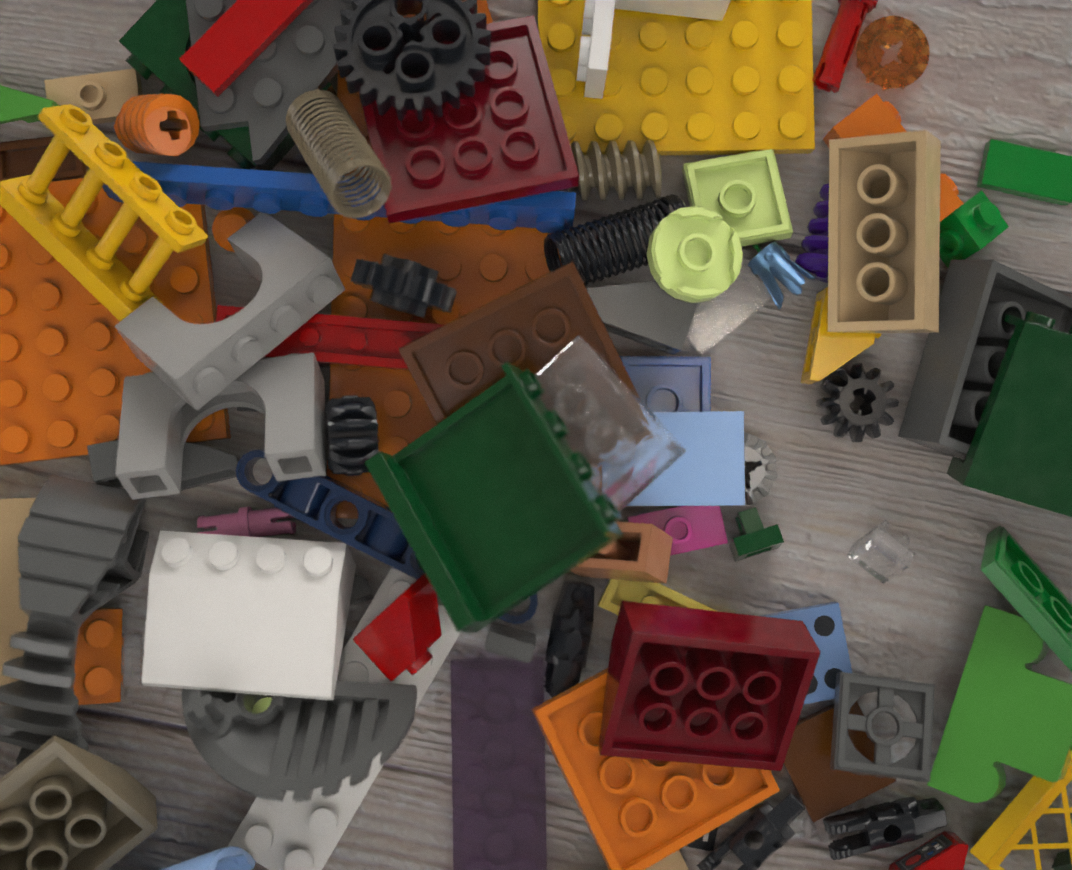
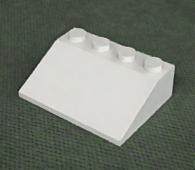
[141,530,356,700]

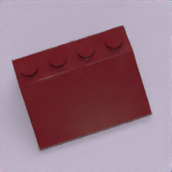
[599,601,821,771]

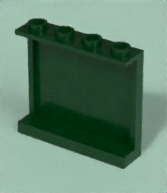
[947,311,1072,517]
[365,362,623,633]

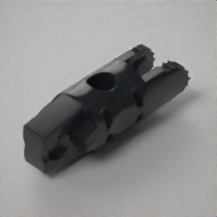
[544,580,595,697]
[697,793,805,870]
[823,797,948,860]

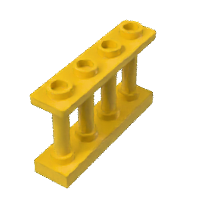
[0,104,208,321]

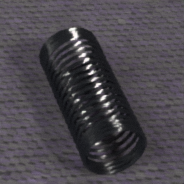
[544,194,687,286]

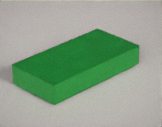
[976,139,1072,206]

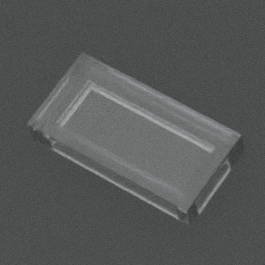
[686,263,773,356]

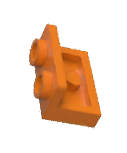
[74,607,123,705]

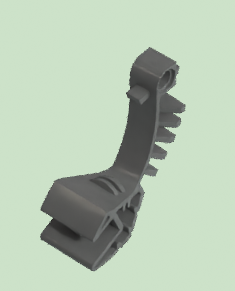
[0,475,149,765]

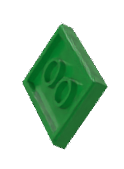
[980,526,1072,672]

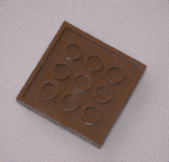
[398,261,658,467]

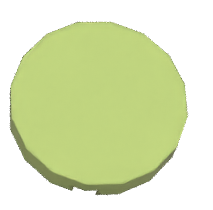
[647,206,743,303]

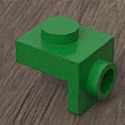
[940,190,1009,268]

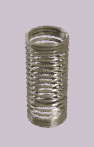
[285,89,392,218]

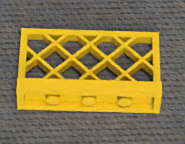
[969,756,1072,870]

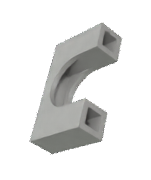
[115,212,345,411]
[115,352,325,500]

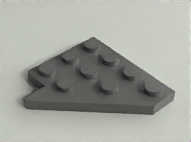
[186,0,353,165]

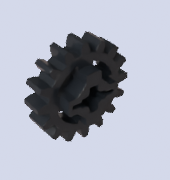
[350,254,457,318]

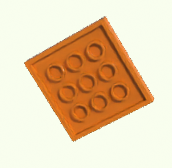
[531,668,780,870]

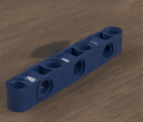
[236,450,538,624]

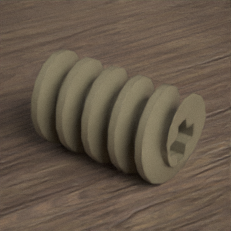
[567,140,662,201]

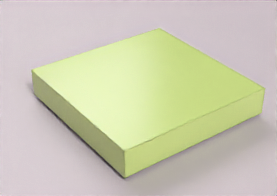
[682,149,793,247]

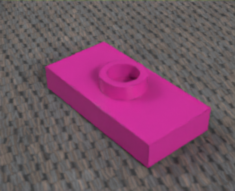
[627,506,728,556]

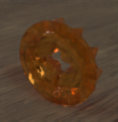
[854,16,930,91]

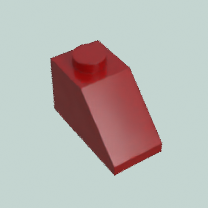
[352,573,442,682]

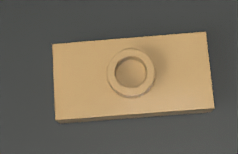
[44,68,143,124]

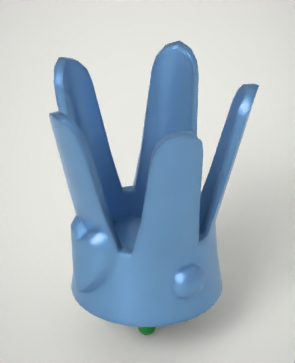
[748,241,816,310]

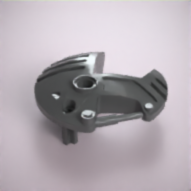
[182,574,418,802]

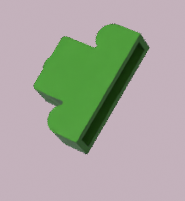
[927,605,1072,803]

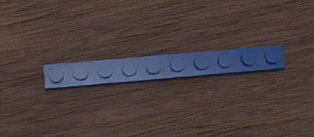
[103,161,576,234]

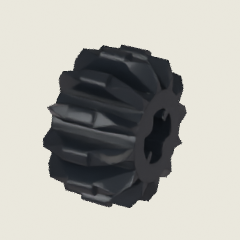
[816,363,899,443]
[325,395,379,476]

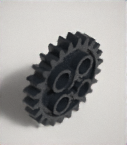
[333,0,491,121]

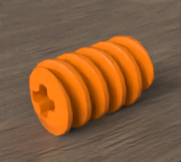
[113,94,200,157]

